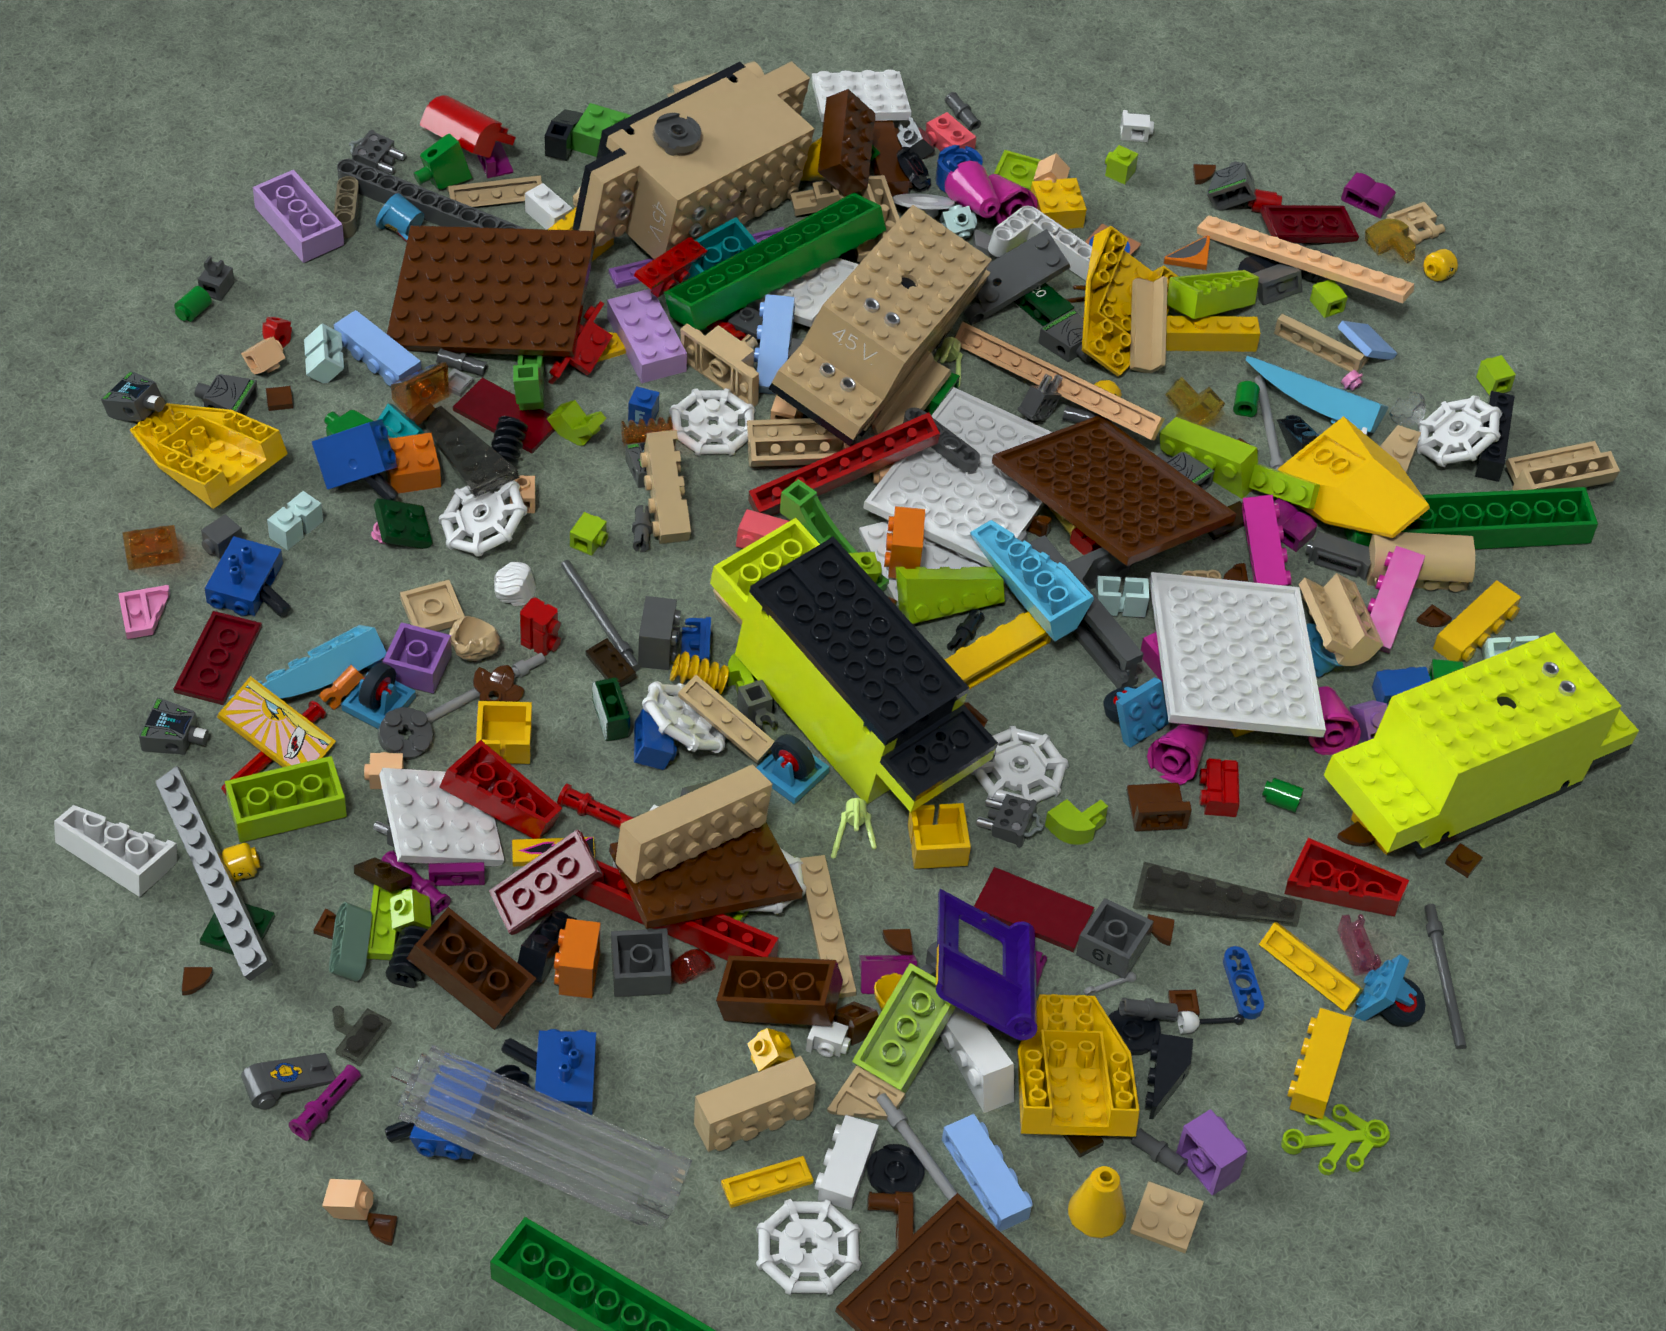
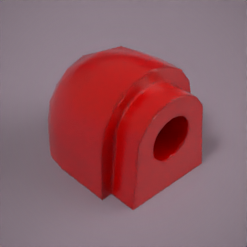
[262,317,292,348]

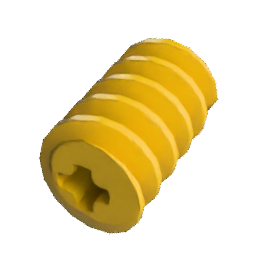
[670,651,729,695]

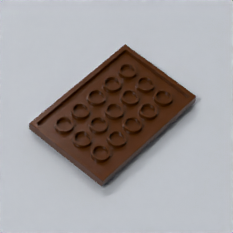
[609,822,803,929]

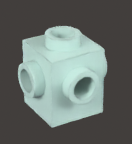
[940,205,977,239]

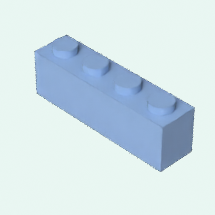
[754,294,795,395]
[334,310,422,390]
[942,1114,1033,1232]

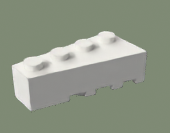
[54,805,177,897]
[940,1007,1014,1113]

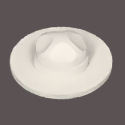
[893,194,955,218]

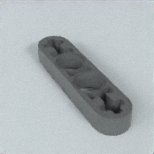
[903,408,980,472]

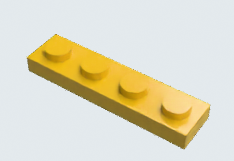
[1259,922,1363,1011]

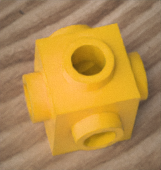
[747,1028,795,1072]

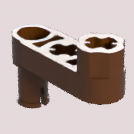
[867,1191,913,1250]

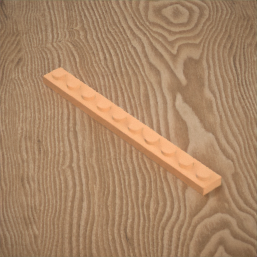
[1197,215,1414,303]
[955,321,1165,441]

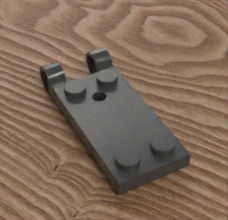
[964,229,1071,325]

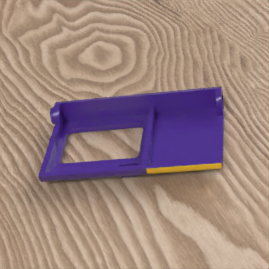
[936,888,1037,1040]

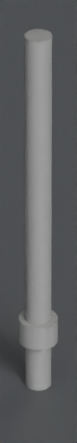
[1255,375,1285,470]
[426,653,546,723]
[876,1093,957,1201]

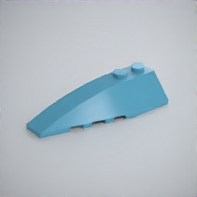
[1246,356,1388,435]
[970,520,1094,641]
[228,625,387,700]

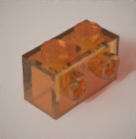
[122,525,180,570]

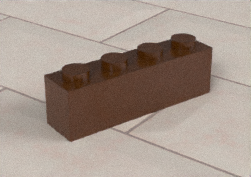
[871,120,912,197]

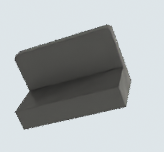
[1252,263,1302,305]

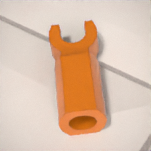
[319,665,364,710]

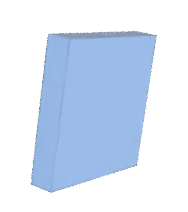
[1338,321,1398,360]

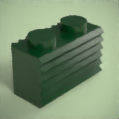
[592,677,630,741]

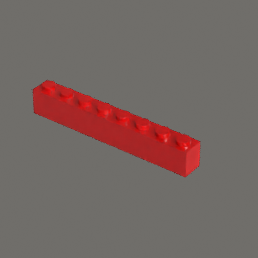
[748,412,940,516]
[574,860,779,960]

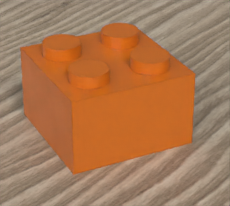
[386,433,441,494]
[884,506,925,578]
[554,919,601,998]

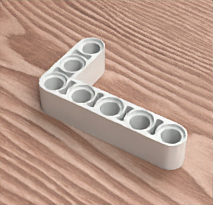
[988,206,1092,281]

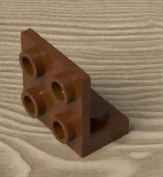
[1126,783,1192,831]

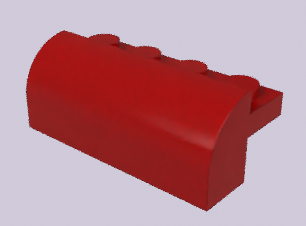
[419,95,516,158]

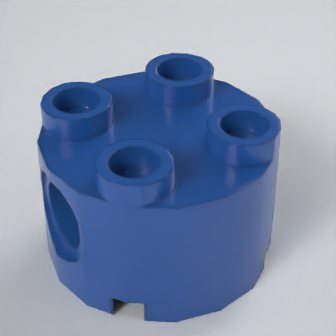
[935,145,983,193]

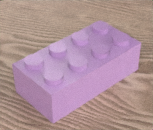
[253,170,344,263]
[607,289,687,383]

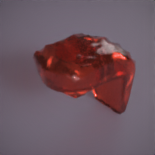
[670,949,716,984]

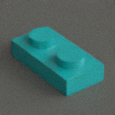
[378,403,425,438]

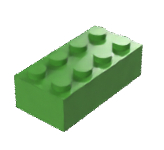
[572,103,632,157]

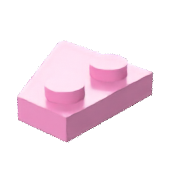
[118,585,170,639]

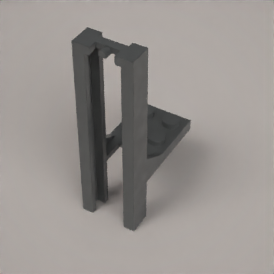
[1028,535,1143,689]

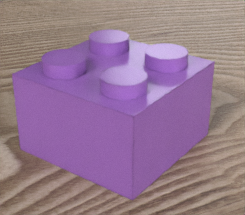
[383,622,452,694]
[1176,1109,1248,1196]

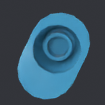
[1306,623,1343,677]

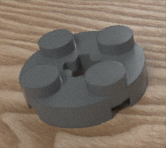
[653,113,701,156]
[378,707,433,760]

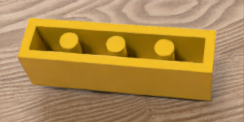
[1166,316,1261,352]
[1433,580,1521,662]
[1287,1008,1353,1119]

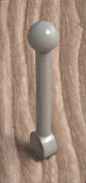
[1084,972,1137,996]

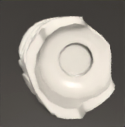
[494,562,536,606]

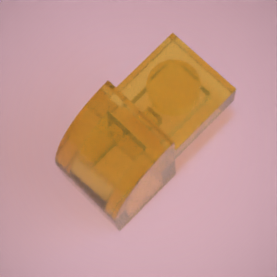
[1365,219,1416,263]
[1165,377,1225,426]

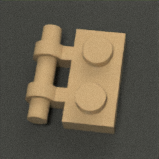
[1385,202,1445,246]

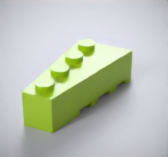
[1167,270,1259,319]
[1159,417,1258,499]
[895,567,1005,624]

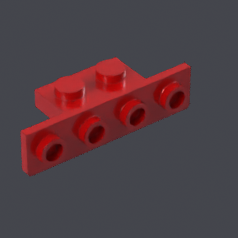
[634,237,708,298]
[548,301,613,384]

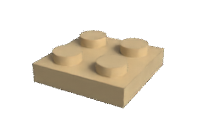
[400,580,465,631]
[1130,1181,1204,1254]

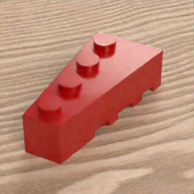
[439,740,563,839]
[1284,838,1409,917]

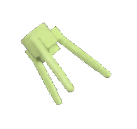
[933,337,963,387]
[831,798,877,859]

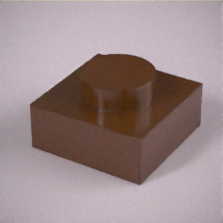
[1445,843,1483,878]

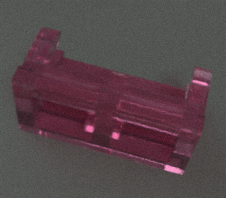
[1337,914,1381,976]

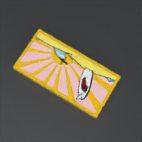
[217,676,336,767]

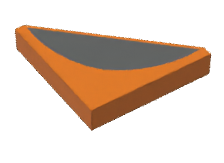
[1164,235,1210,270]

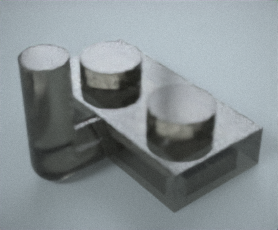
[332,1006,392,1067]

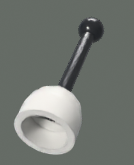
[1177,1011,1245,1034]

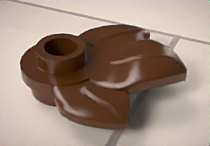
[473,665,524,702]

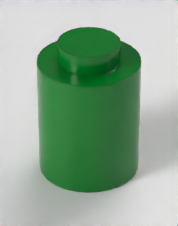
[174,286,212,322]
[1233,381,1260,417]
[1262,778,1304,813]

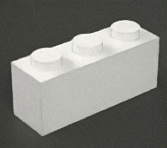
[815,1115,879,1210]

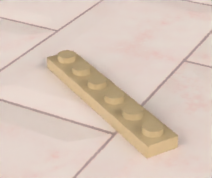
[800,855,856,998]

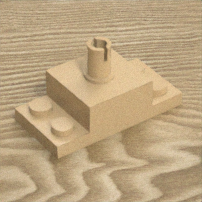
[681,324,759,407]

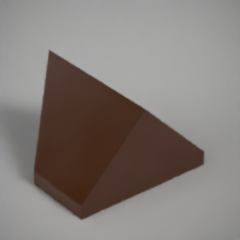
[834,1001,879,1046]

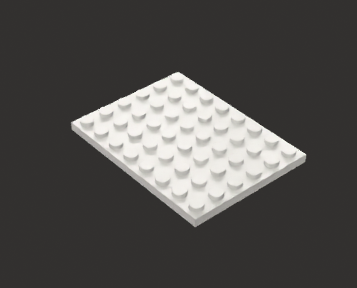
[863,388,1052,570]
[1149,572,1326,737]

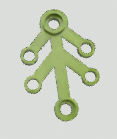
[1281,1104,1390,1175]

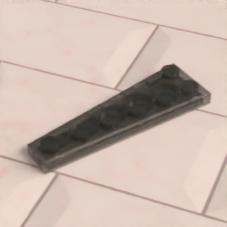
[422,406,520,498]
[1133,862,1303,927]

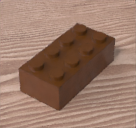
[818,89,875,196]
[406,907,536,1030]
[716,955,843,1026]

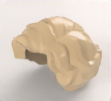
[449,616,501,661]

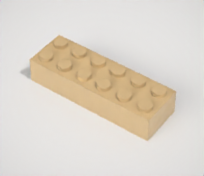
[615,764,773,884]

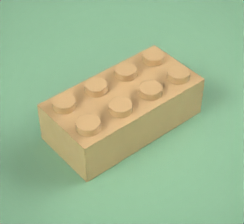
[694,1056,816,1152]

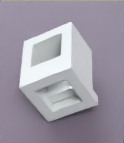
[1120,110,1154,142]
[806,1021,851,1057]

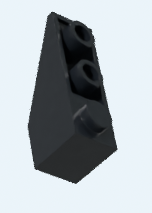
[544,109,583,161]
[1277,415,1319,457]
[517,910,577,983]
[1145,1033,1193,1119]

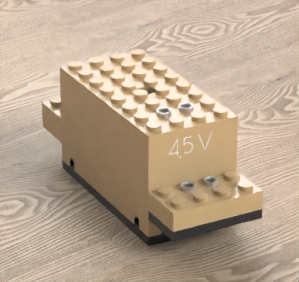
[572,61,815,259]
[769,205,992,446]

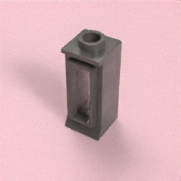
[1305,531,1371,581]

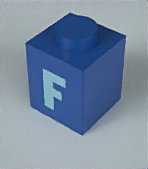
[628,386,660,427]

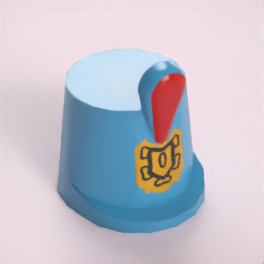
[376,193,424,243]

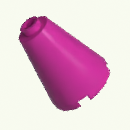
[945,161,1000,218]
[989,174,1038,224]
[1308,686,1361,755]
[1147,724,1209,785]

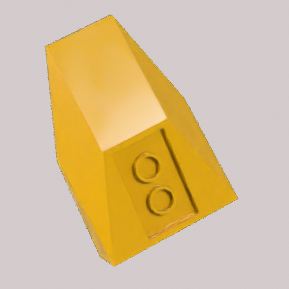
[1082,226,1179,377]
[130,403,288,509]
[1277,416,1430,538]
[1017,994,1139,1137]

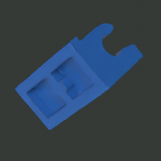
[681,617,711,663]

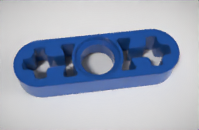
[1223,946,1264,1020]

